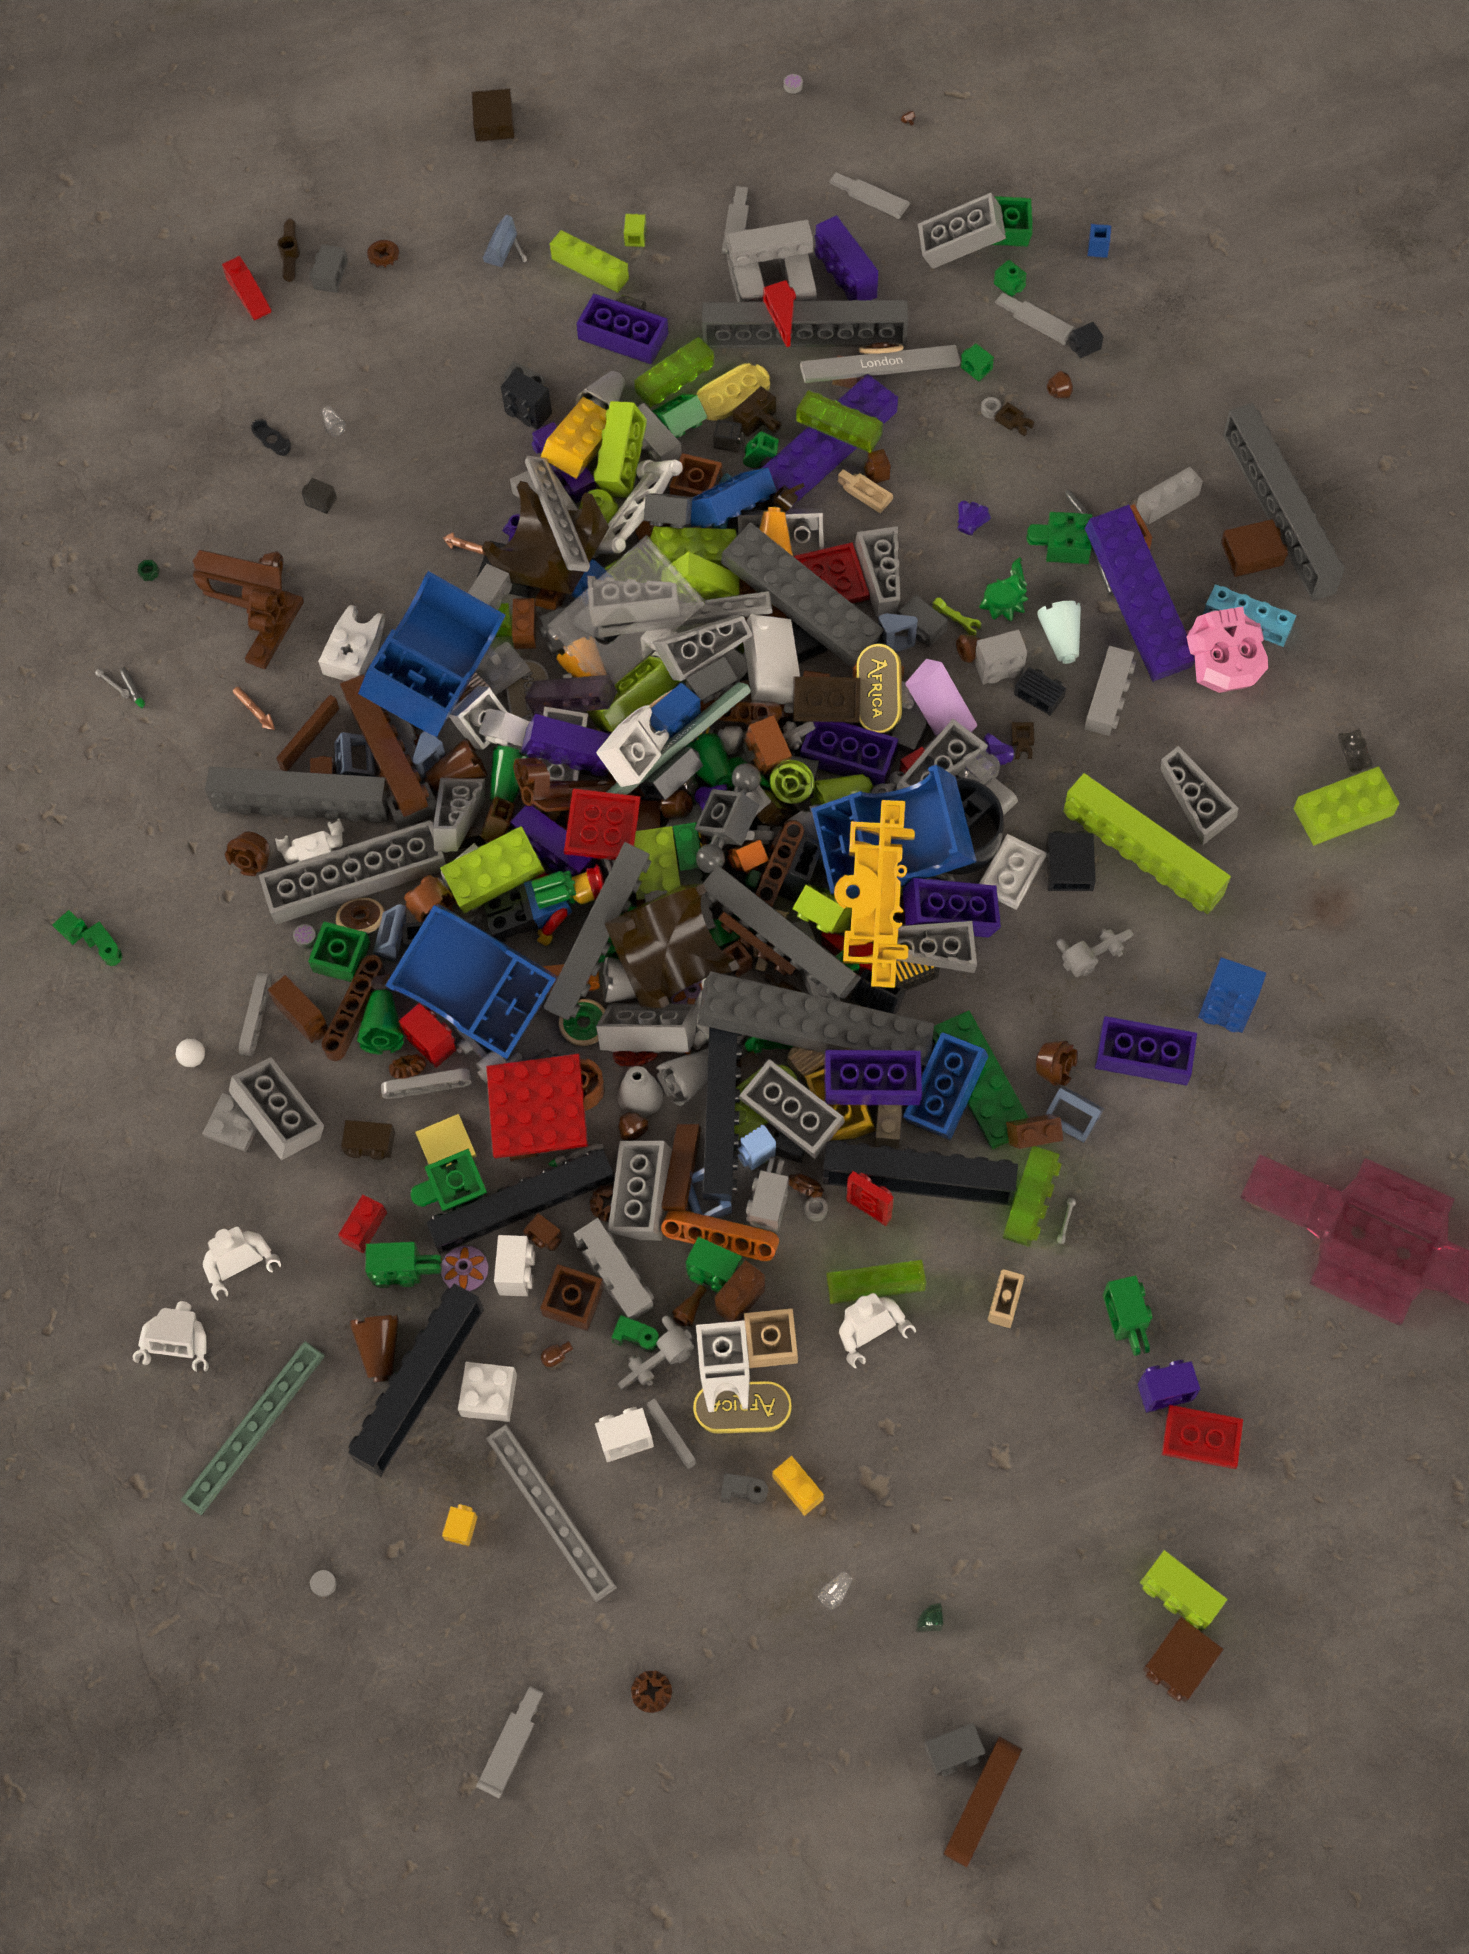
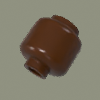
[658,790,693,819]

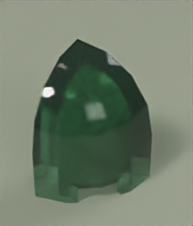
[916,1603,943,1632]

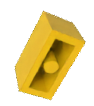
[772,1456,824,1516]

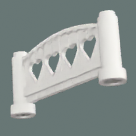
[592,460,683,558]

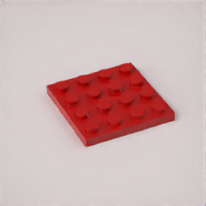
[486,1054,588,1159]

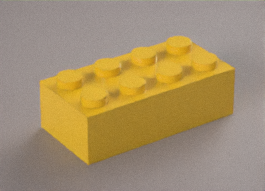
[541,397,607,479]

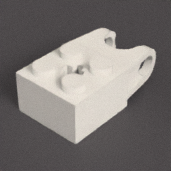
[318,605,385,681]
[596,705,669,787]
[696,1321,750,1412]

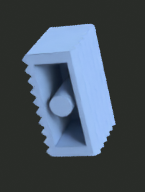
[738,1125,776,1170]

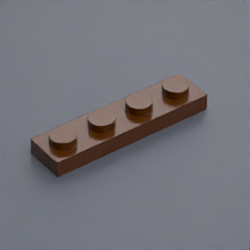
[244,590,304,670]
[718,912,797,976]

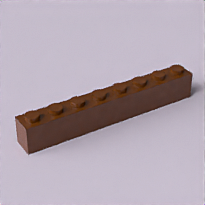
[340,674,429,817]

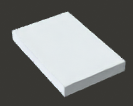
[979,834,1047,910]

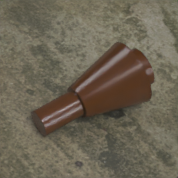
[672,1285,707,1327]

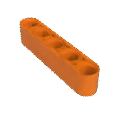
[661,1211,779,1261]

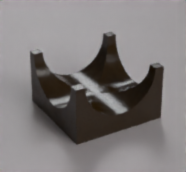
[482,481,609,594]
[604,883,739,1008]

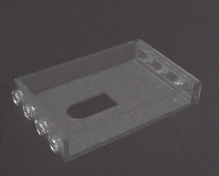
[547,535,705,691]

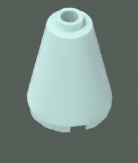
[1037,601,1081,664]

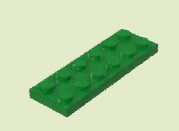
[932,1010,1029,1150]

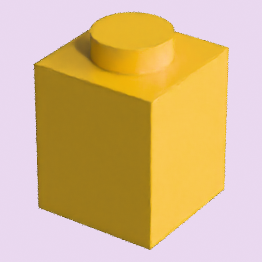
[442,1505,477,1546]

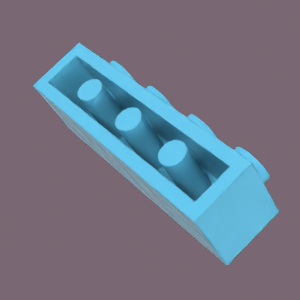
[1203,584,1296,647]

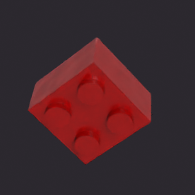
[399,1003,456,1068]

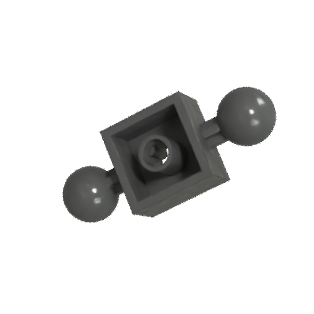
[695,763,761,873]

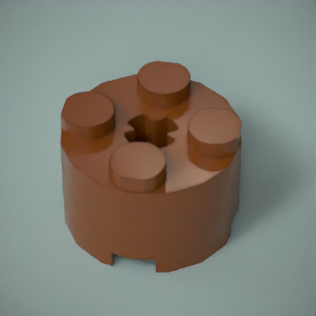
[404,875,457,922]
[580,1058,605,1111]

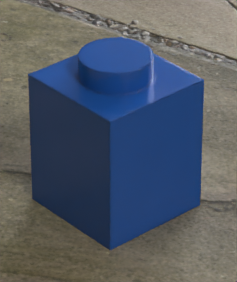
[1087,224,1111,258]

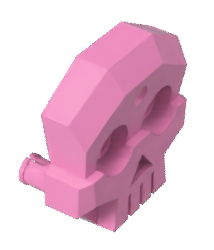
[1186,607,1268,693]

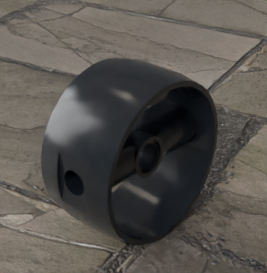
[945,778,1004,875]

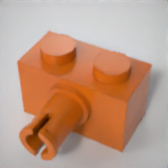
[727,840,769,884]

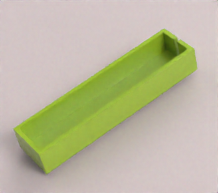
[1063,773,1231,914]

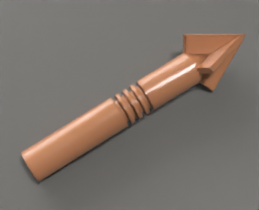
[443,533,486,555]
[233,687,275,730]

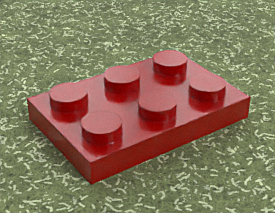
[846,1171,894,1226]
[1162,1405,1243,1469]

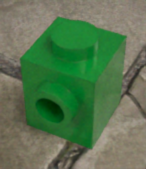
[994,260,1027,297]

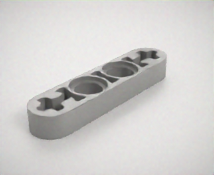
[239,972,272,1057]
[381,1069,472,1099]

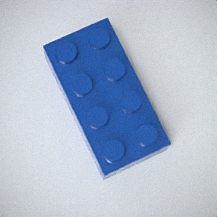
[690,467,777,528]
[1198,957,1266,1033]
[903,1032,988,1141]

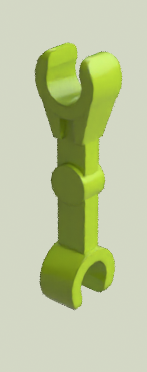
[932,597,981,635]

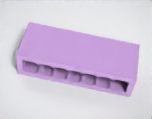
[905,659,977,736]

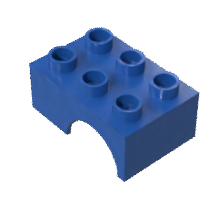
[358,571,506,737]
[811,764,976,899]
[385,904,558,1059]

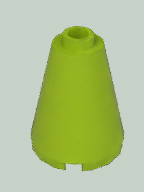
[810,774,873,806]

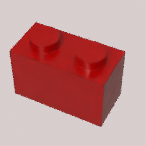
[338,1194,387,1253]

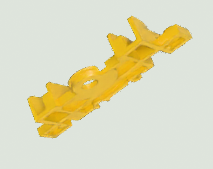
[834,800,915,988]

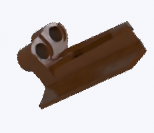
[193,550,286,634]
[514,757,641,812]

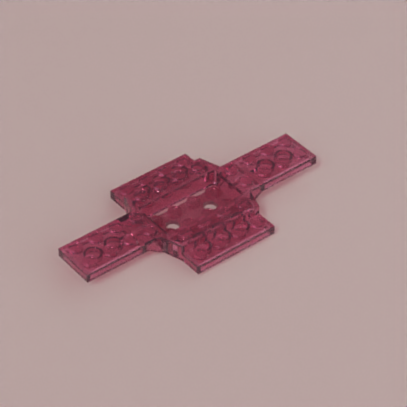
[1240,1154,1469,1326]

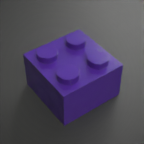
[1137,1360,1201,1413]

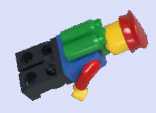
[484,864,606,946]

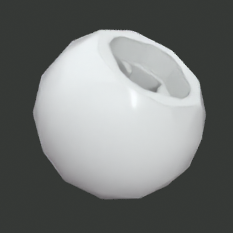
[176,1039,205,1067]

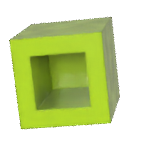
[624,214,646,247]

